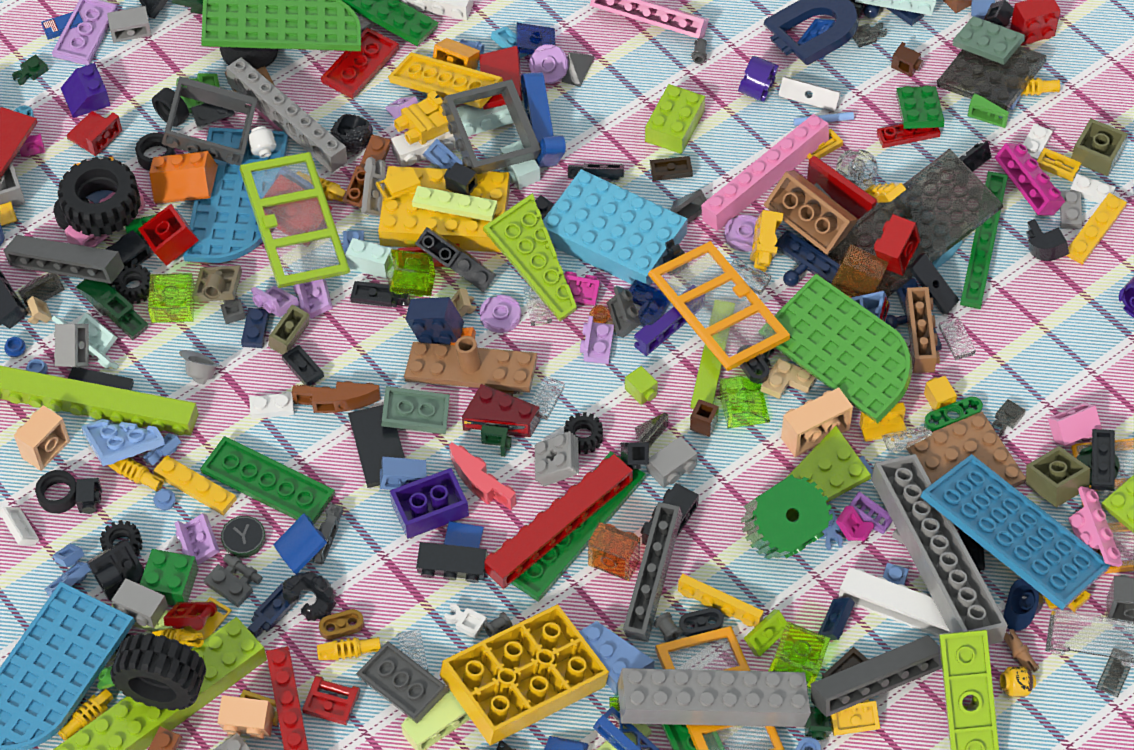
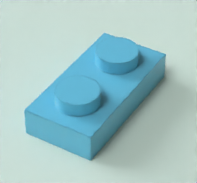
[490,26,531,58]

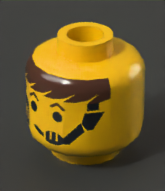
[1000,666,1036,697]

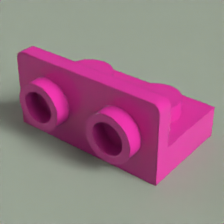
[564,271,602,306]

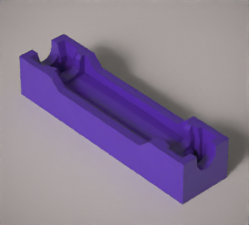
[634,286,705,356]

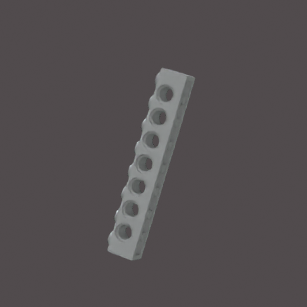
[226,57,347,173]

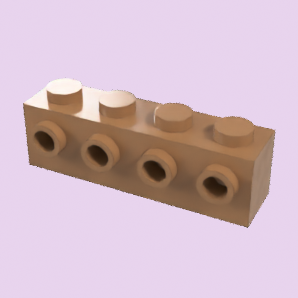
[905,287,940,373]

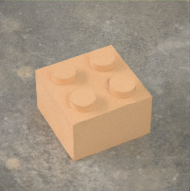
[14,405,70,471]
[217,695,275,740]

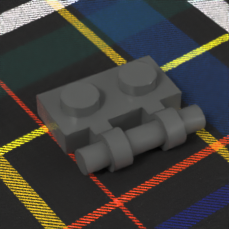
[204,553,263,608]

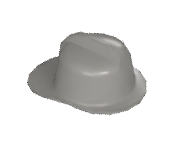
[179,350,220,384]

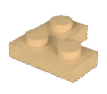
[760,358,817,399]

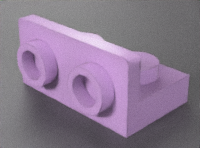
[580,316,614,364]

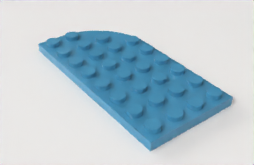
[183,127,289,263]
[0,582,136,750]

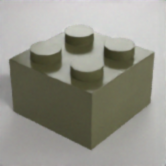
[1071,118,1128,176]
[1026,446,1090,508]

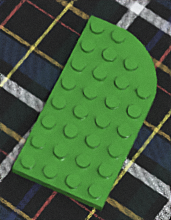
[201,0,361,51]
[758,274,912,423]

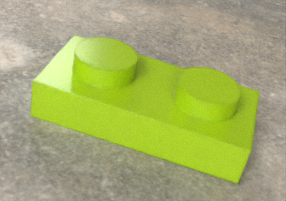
[744,609,790,657]

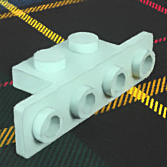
[51,313,119,369]

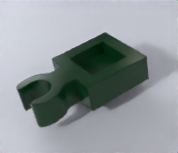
[12,54,49,85]

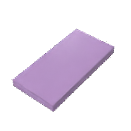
[52,0,118,65]

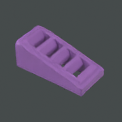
[848,491,892,534]

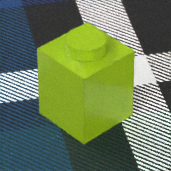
[625,366,658,405]

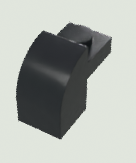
[1026,219,1069,261]

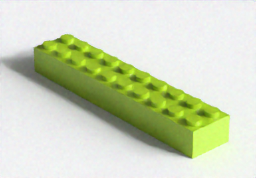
[53,617,267,750]

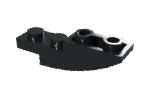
[415,227,496,292]

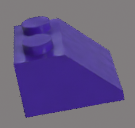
[61,63,111,118]

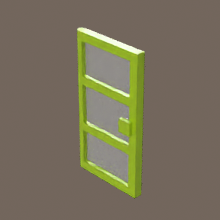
[240,152,351,288]

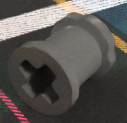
[483,612,513,637]
[653,612,683,642]

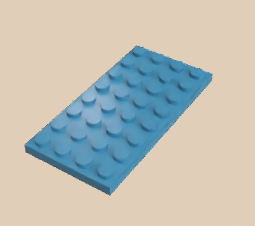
[920,454,1111,610]

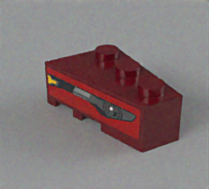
[462,384,540,437]

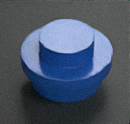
[4,337,26,357]

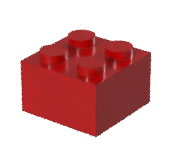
[1010,0,1061,46]
[139,204,199,266]
[874,214,921,276]

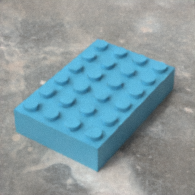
[543,169,688,291]

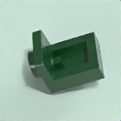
[481,425,512,457]
[805,707,832,740]

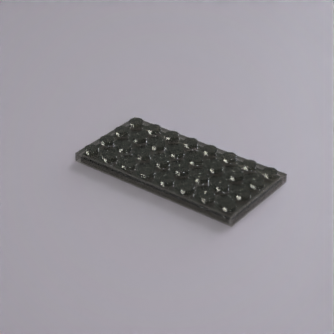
[820,148,1003,298]

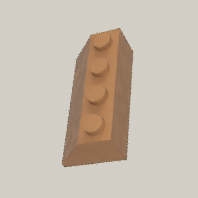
[763,170,858,255]

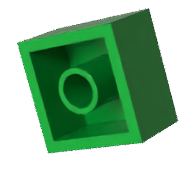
[140,549,199,606]

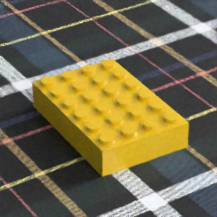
[378,166,510,253]
[440,604,609,746]

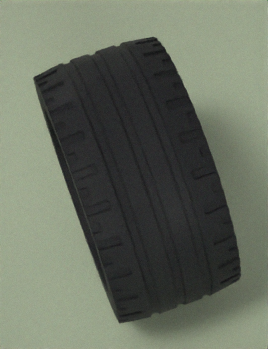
[220,47,278,69]

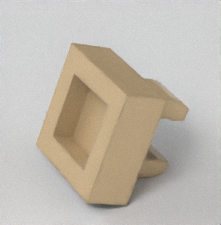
[451,288,477,317]
[26,296,52,324]

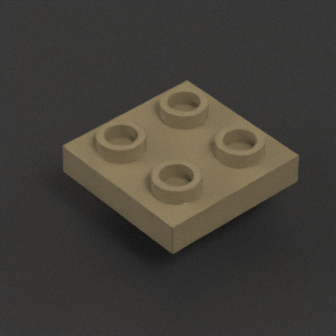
[192,265,242,302]

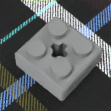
[535,431,579,486]

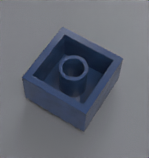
[405,297,464,344]

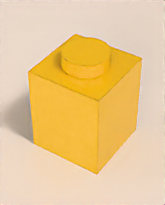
[924,376,957,411]

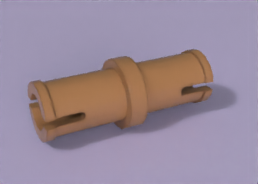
[1003,629,1039,673]

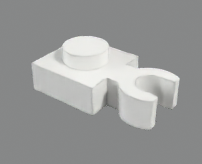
[444,604,487,639]

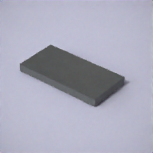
[356,641,449,723]

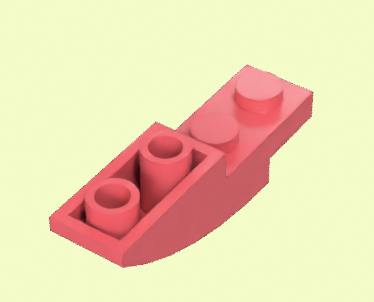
[449,442,516,510]

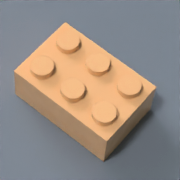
[781,388,853,457]

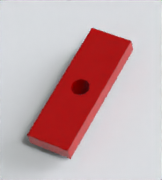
[877,124,941,148]

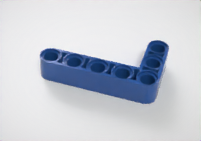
[521,72,566,168]

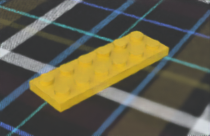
[388,52,503,109]

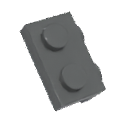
[606,286,641,338]

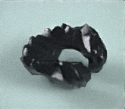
[282,572,336,621]

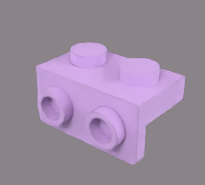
[293,279,333,319]
[251,285,299,317]
[174,513,220,565]

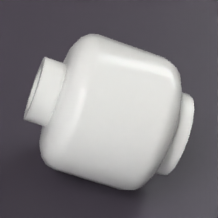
[248,126,276,158]

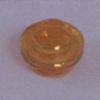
[589,305,610,324]

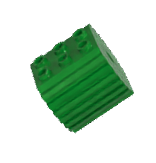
[741,474,833,559]

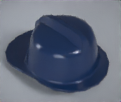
[1003,578,1043,631]

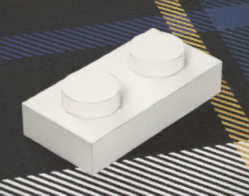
[1023,124,1053,161]
[1070,174,1116,204]
[249,392,294,420]

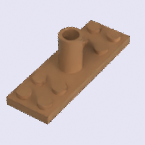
[404,336,538,393]

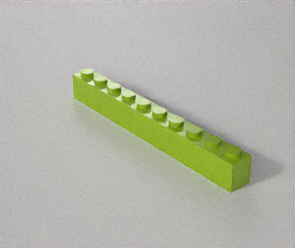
[0,366,199,436]

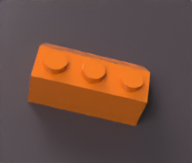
[149,151,218,204]

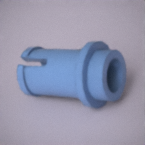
[459,39,485,54]

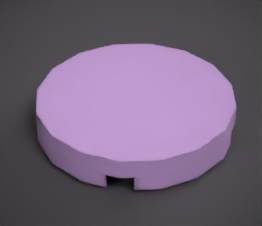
[529,44,568,84]
[724,214,757,252]
[480,294,522,333]

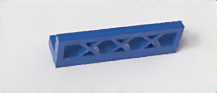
[593,706,660,750]

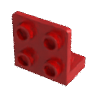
[66,111,122,156]

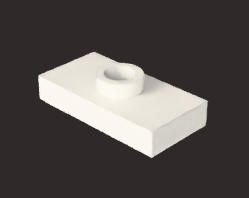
[0,507,39,545]

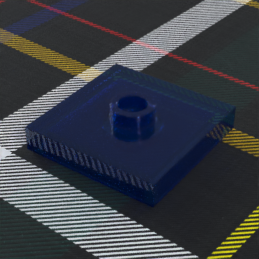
[515,22,556,55]

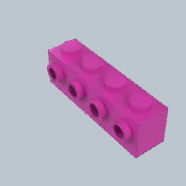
[994,143,1065,216]

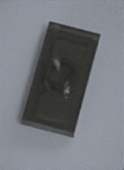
[1096,648,1134,698]

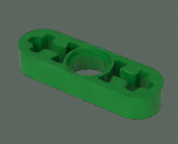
[924,396,983,433]

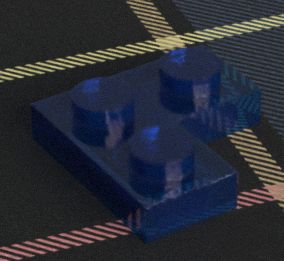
[629,280,671,327]

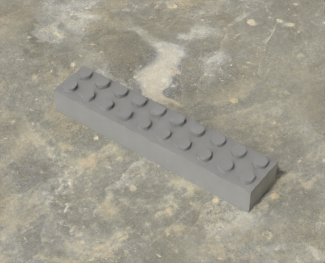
[871,454,1008,645]

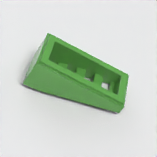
[967,93,1009,128]

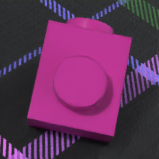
[19,134,45,157]
[835,506,874,541]

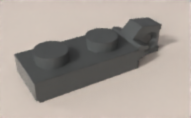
[314,503,344,564]

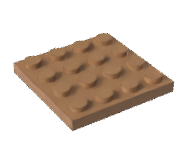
[905,412,1026,488]

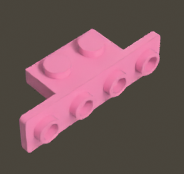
[1068,486,1123,567]

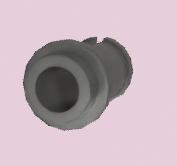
[691,38,707,64]

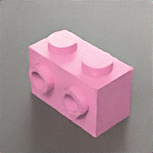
[1048,402,1102,447]

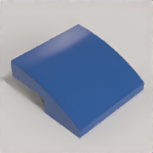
[273,513,327,574]

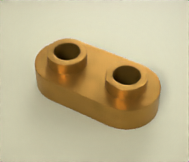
[319,609,364,640]

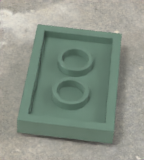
[952,16,1025,65]
[381,386,450,434]

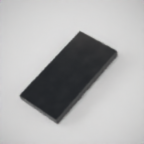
[348,405,405,488]

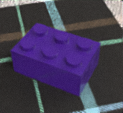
[390,468,469,539]

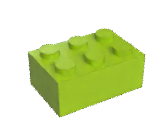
[645,84,705,154]

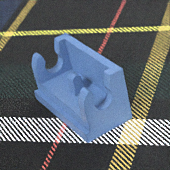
[380,457,427,490]

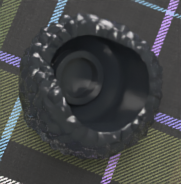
[330,114,373,153]

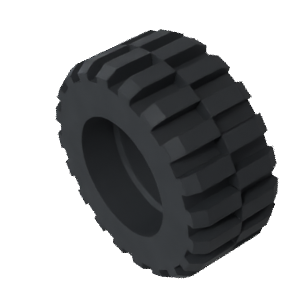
[58,157,141,237]
[110,633,206,710]

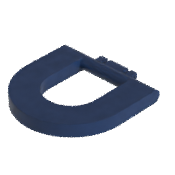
[764,0,859,65]

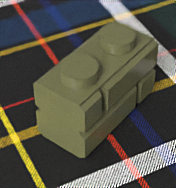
[268,305,310,355]

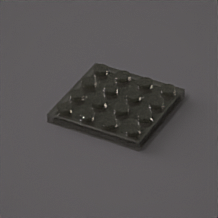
[937,46,1046,111]

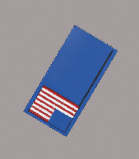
[41,11,83,40]

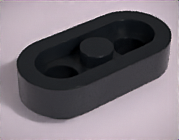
[737,346,769,384]
[679,608,724,637]

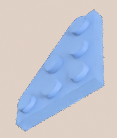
[81,419,165,466]

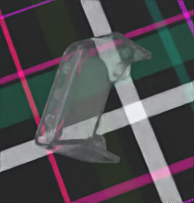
[1045,609,1134,667]

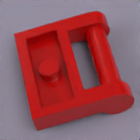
[163,602,217,631]
[302,676,360,726]

